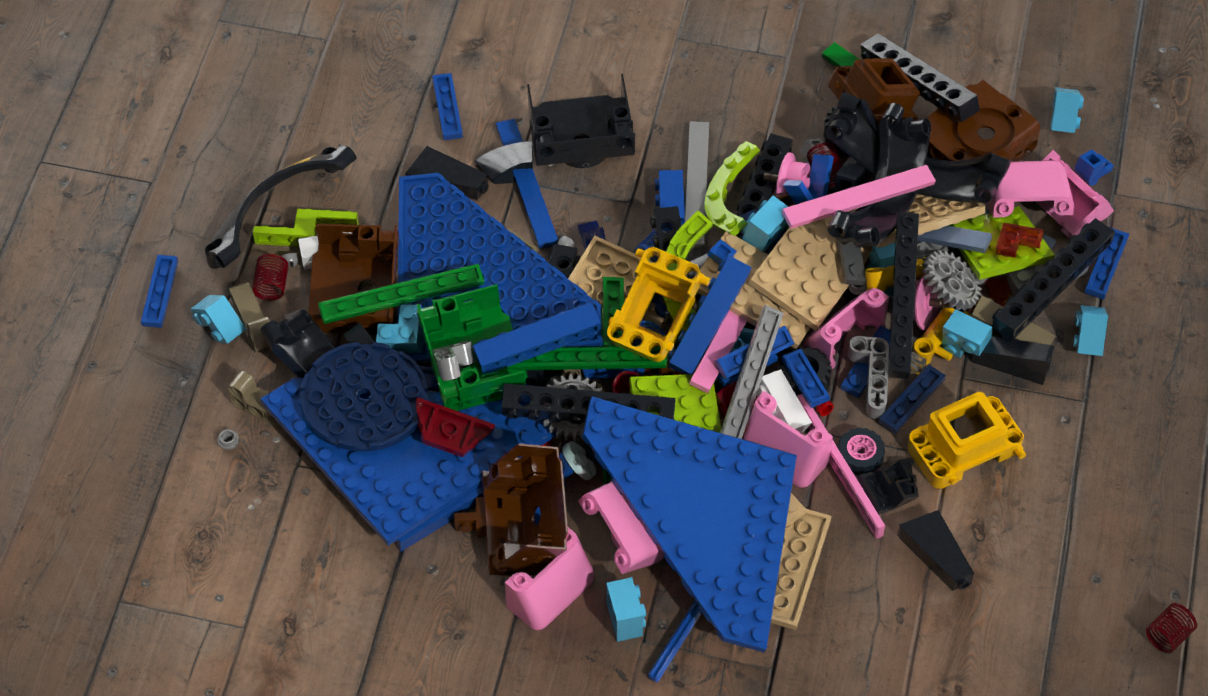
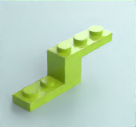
[253,208,359,247]

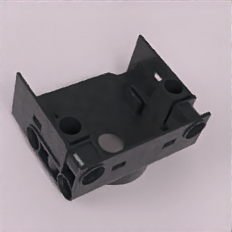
[527,74,635,168]

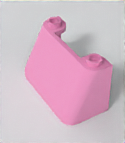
[1035,150,1114,239]
[984,161,1074,218]
[803,288,889,369]
[742,391,833,488]
[578,481,664,574]
[505,527,594,630]

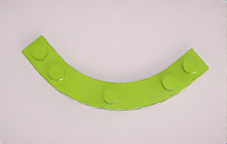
[704,141,760,236]
[663,210,713,332]

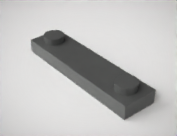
[837,212,866,285]

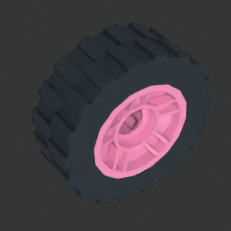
[838,428,885,476]

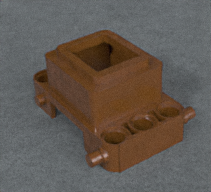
[828,58,920,123]

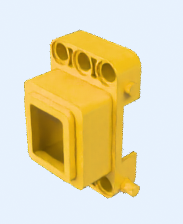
[607,247,711,362]
[907,392,1027,489]

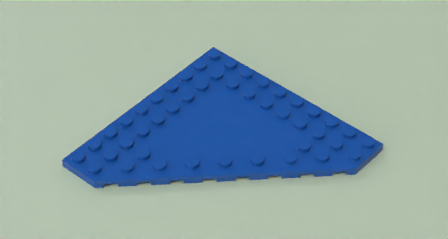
[397,173,603,363]
[261,377,557,546]
[582,397,797,652]

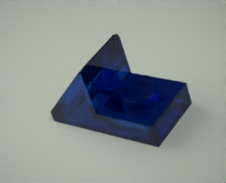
[578,220,606,250]

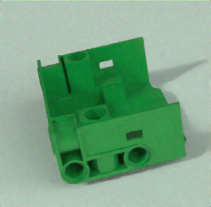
[416,284,527,411]

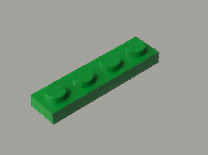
[603,277,624,347]

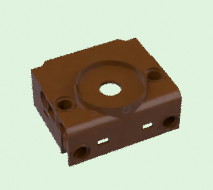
[926,80,1040,162]
[308,224,399,335]
[482,443,568,576]

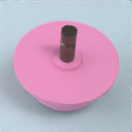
[763,152,811,202]
[913,274,950,331]

